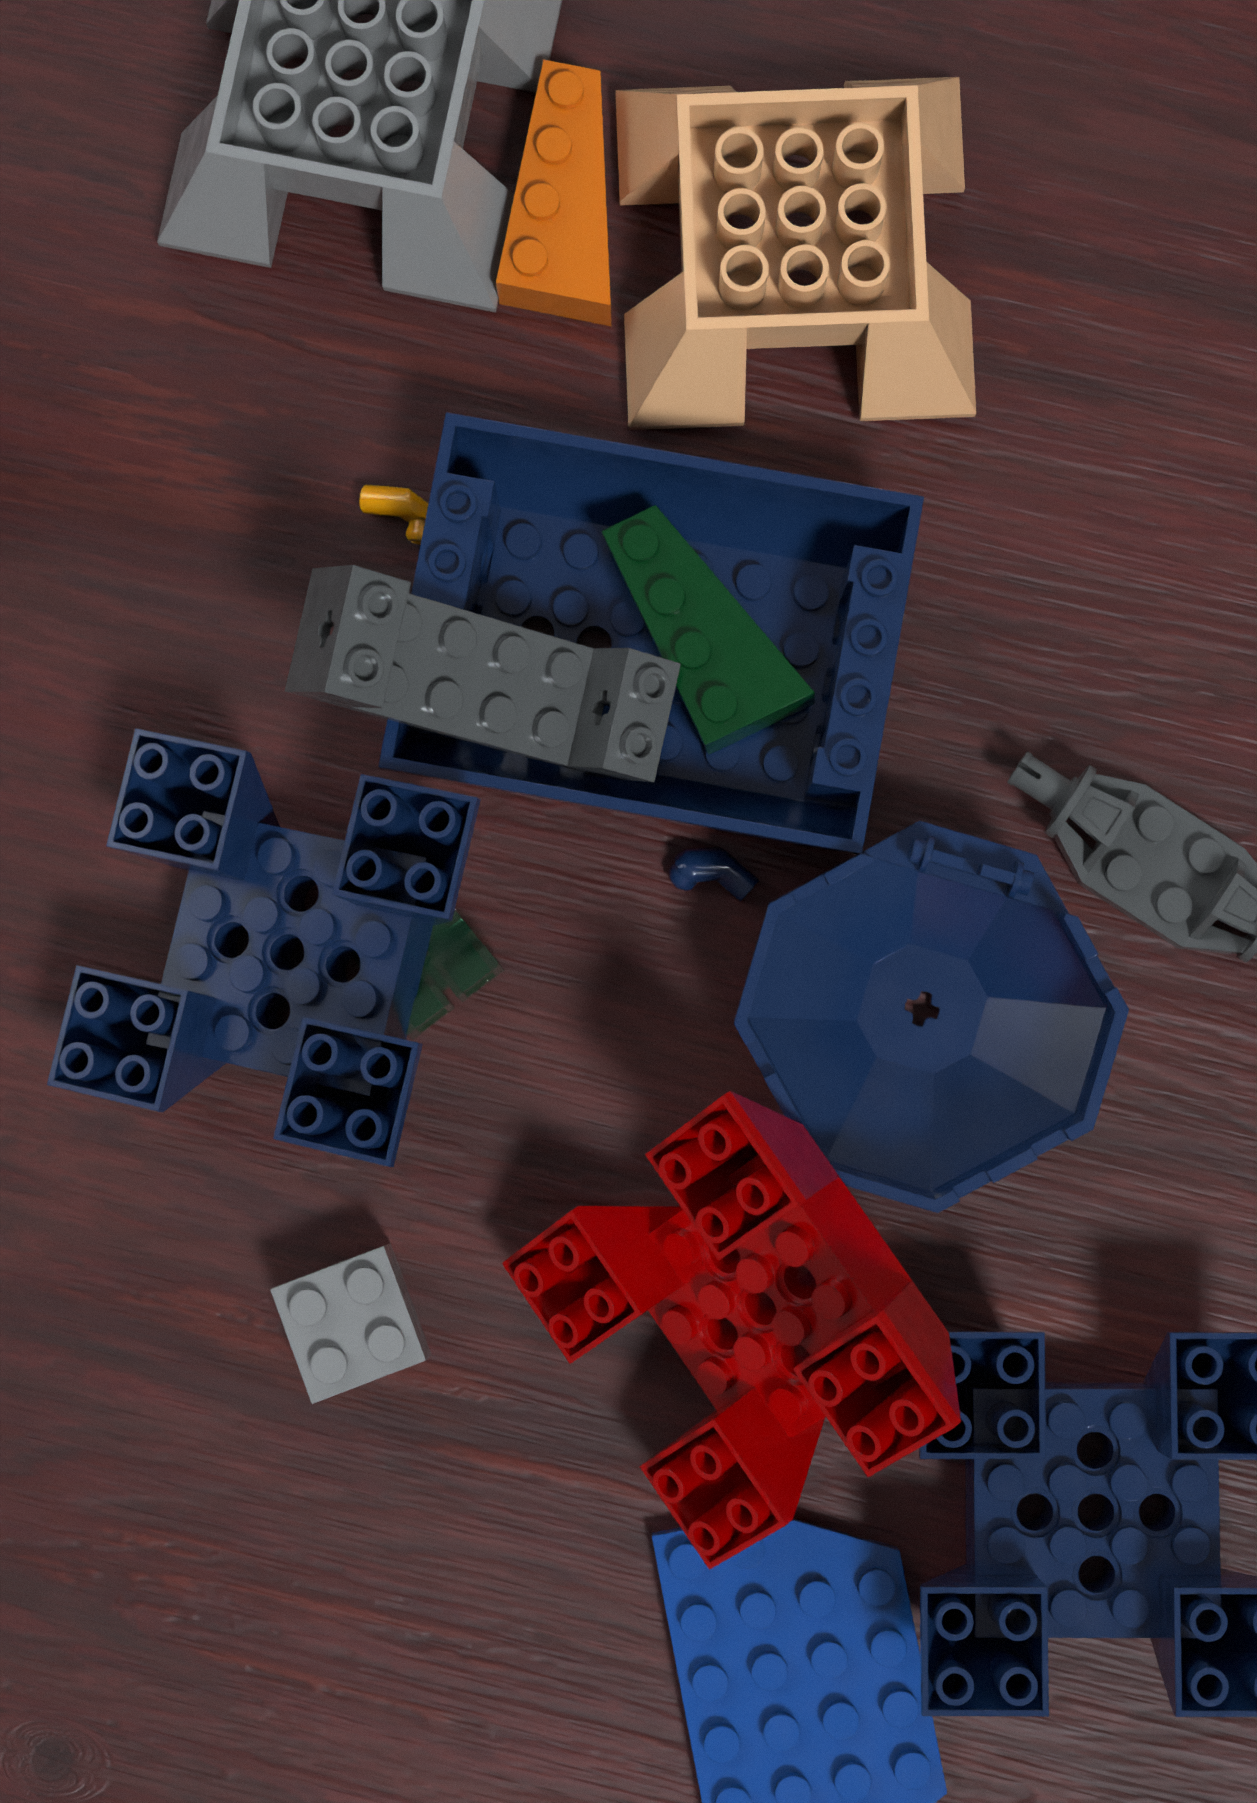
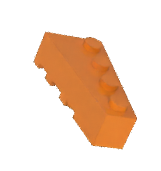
[496,59,612,326]

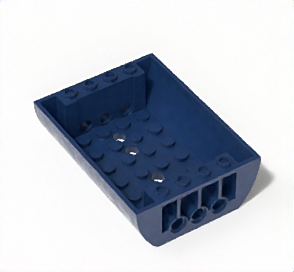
[378,412,924,855]

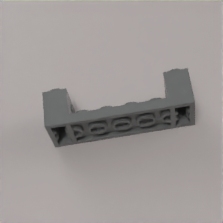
[285,565,681,782]

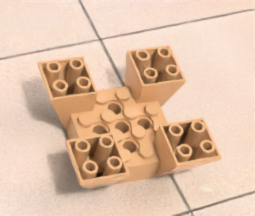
[615,77,976,430]

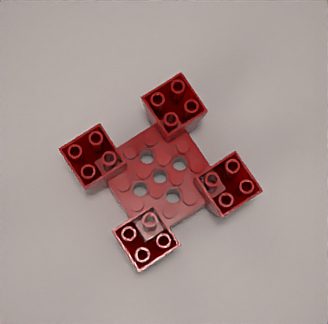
[502,1091,961,1570]

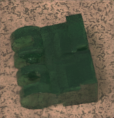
[352,910,504,1040]

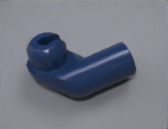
[668,847,759,902]

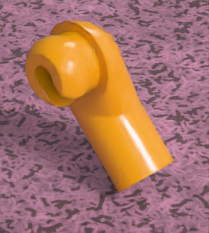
[359,484,428,545]

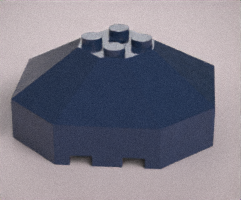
[734,821,1129,1213]

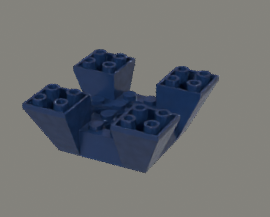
[47,728,481,1168]
[919,1331,1257,1717]

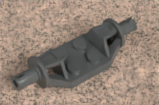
[1007,751,1257,963]

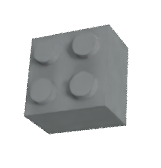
[270,1243,432,1404]

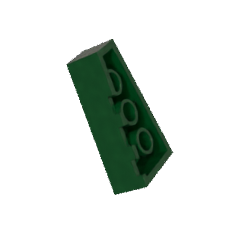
[602,505,815,755]

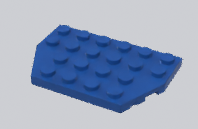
[652,1519,947,1803]

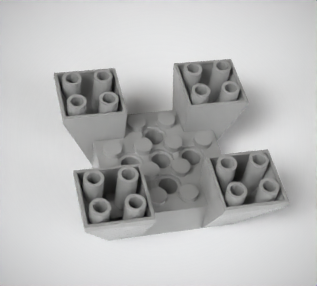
[157,0,562,313]

